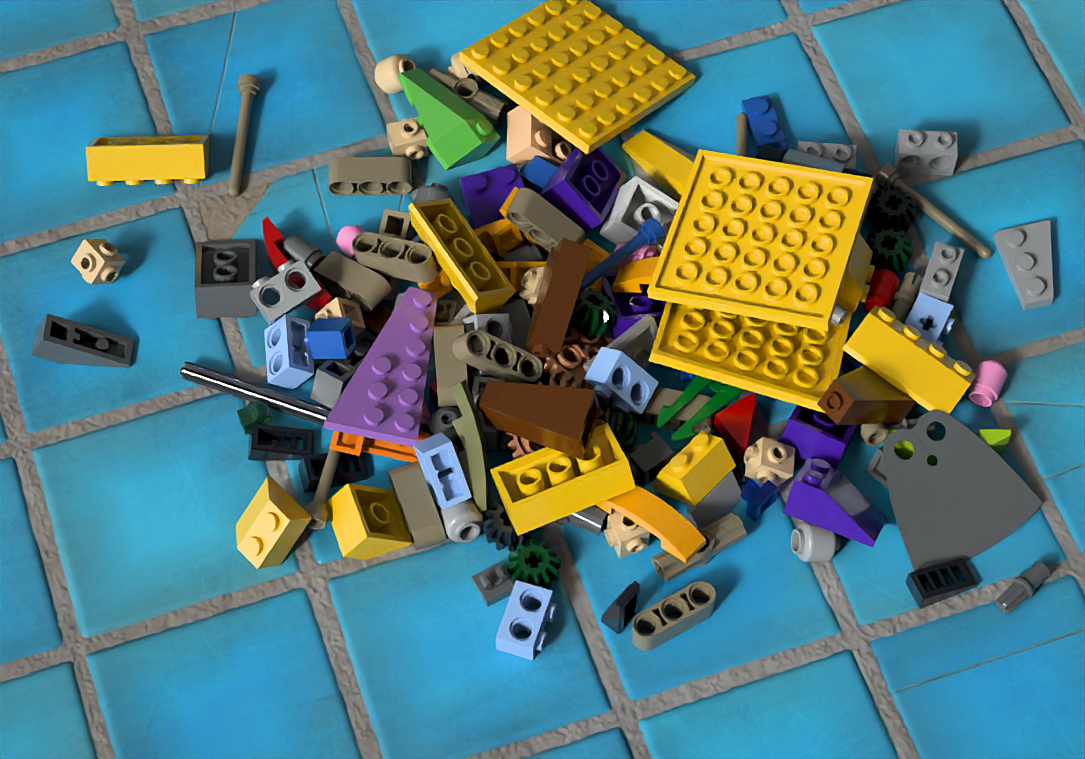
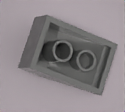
[194,240,257,320]

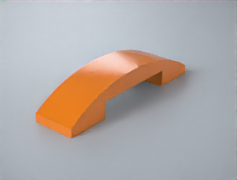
[329,430,459,464]

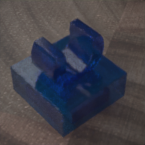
[740,479,778,521]

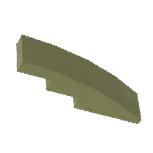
[450,379,491,512]

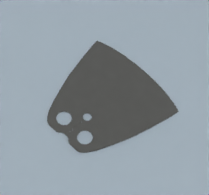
[883,410,1042,571]

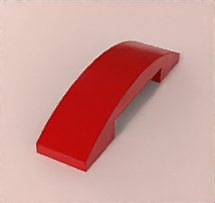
[262,217,333,312]

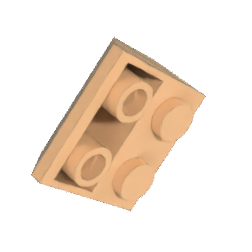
[506,105,572,168]

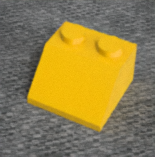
[837,233,875,312]
[651,431,736,507]
[236,476,312,569]
[325,483,412,560]

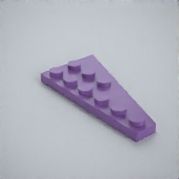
[323,287,438,447]

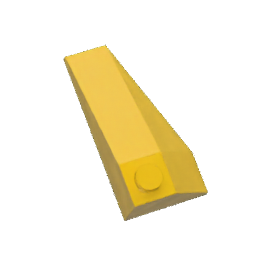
[622,130,696,203]

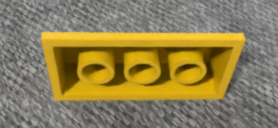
[86,135,210,186]
[408,198,516,314]
[842,305,976,414]
[490,423,636,536]

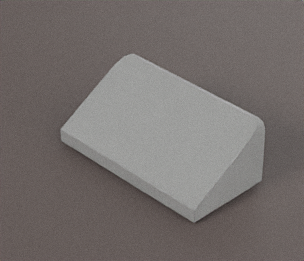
[686,471,743,528]

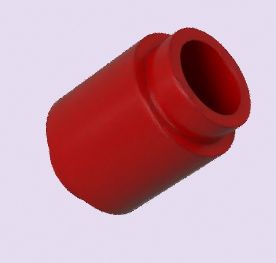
[862,269,900,312]

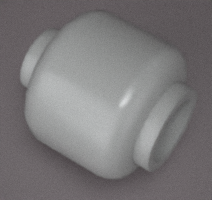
[439,498,484,543]
[791,521,840,562]

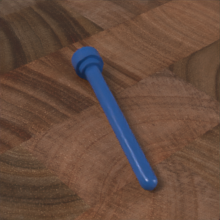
[580,218,665,289]

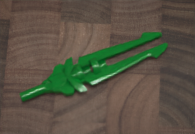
[657,375,745,441]

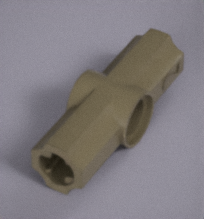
[428,68,509,125]
[652,512,747,583]

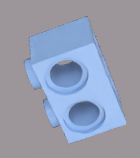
[264,314,314,390]
[584,347,659,414]
[412,432,472,510]
[496,580,557,660]

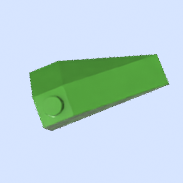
[398,68,500,171]

